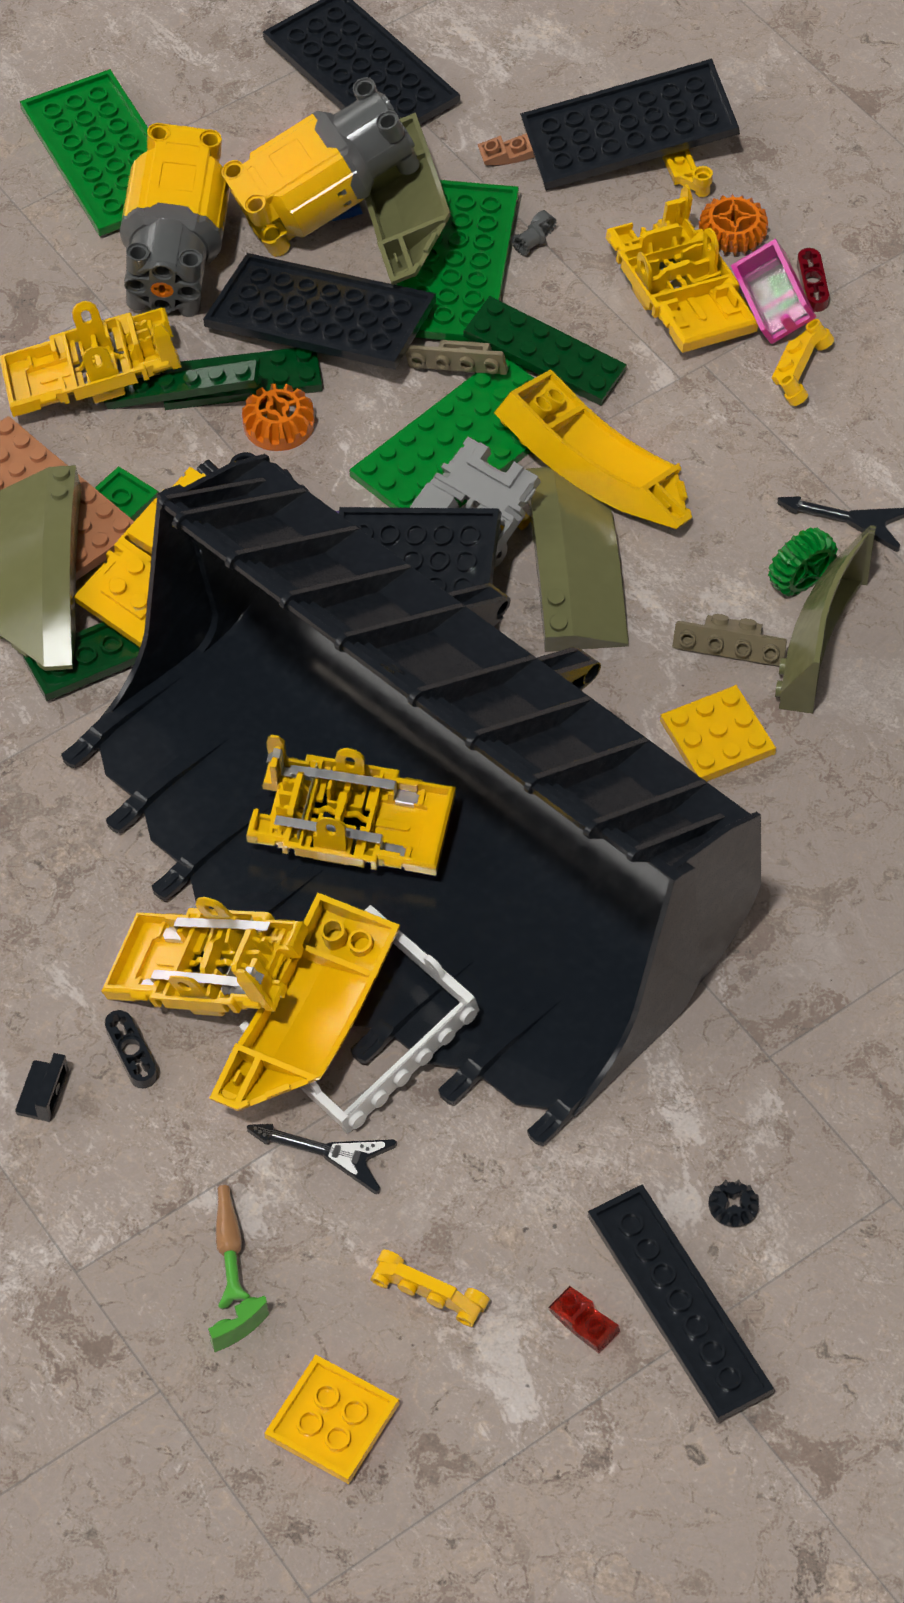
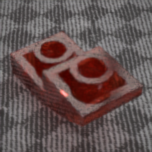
[548,1286,620,1353]

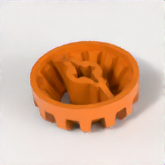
[242,384,315,451]

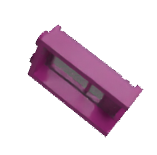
[731,238,817,344]

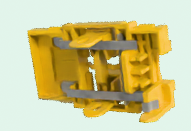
[246,735,456,876]
[101,897,309,1016]

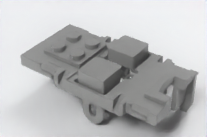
[410,437,541,567]

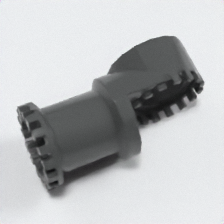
[511,210,557,255]

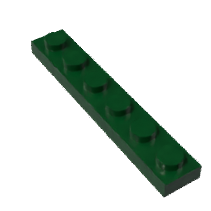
[104,360,260,409]

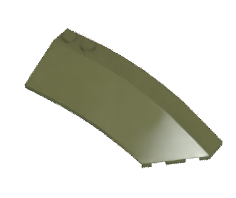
[365,113,451,285]
[0,465,81,671]
[526,467,629,652]
[775,525,876,714]

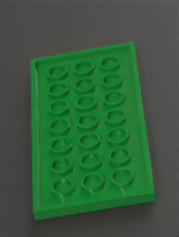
[20,69,148,236]
[397,180,519,342]
[349,358,534,508]

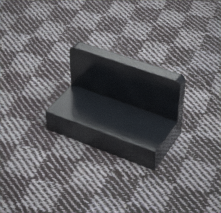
[15,1053,69,1122]

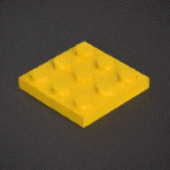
[660,685,776,782]
[264,1354,399,1484]

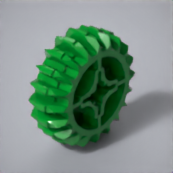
[768,527,838,597]

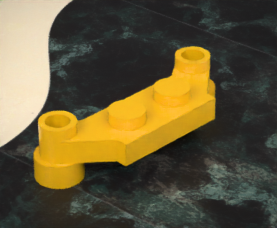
[662,149,713,197]
[771,319,834,406]
[370,1249,490,1327]

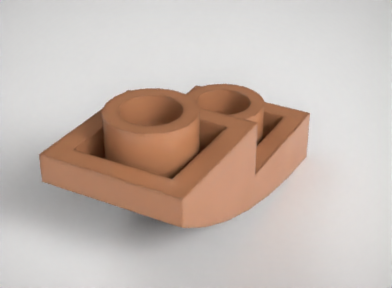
[477,133,534,165]

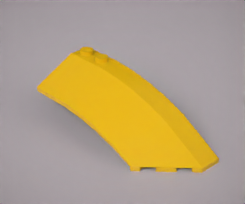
[494,369,692,529]
[209,892,400,1111]

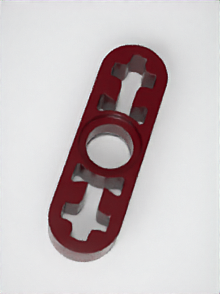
[797,248,829,312]

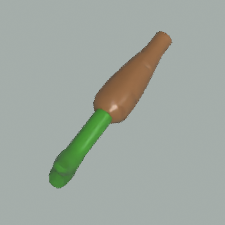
[216,1185,250,1309]

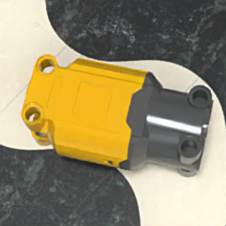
[221,77,420,257]
[120,123,230,317]

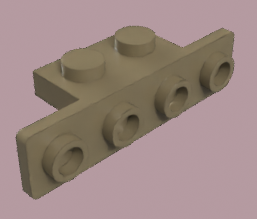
[405,340,508,375]
[672,614,787,666]

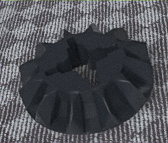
[708,1179,759,1227]

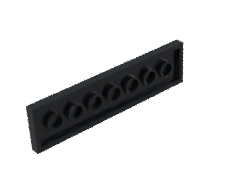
[588,1184,774,1423]

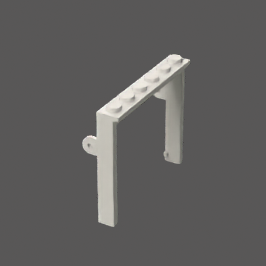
[239,905,479,1135]

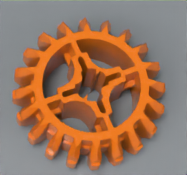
[699,193,768,256]

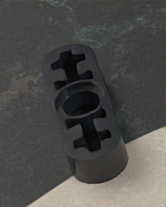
[105,1010,157,1089]

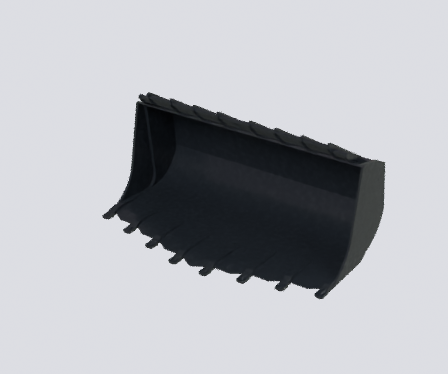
[61,454,761,1146]

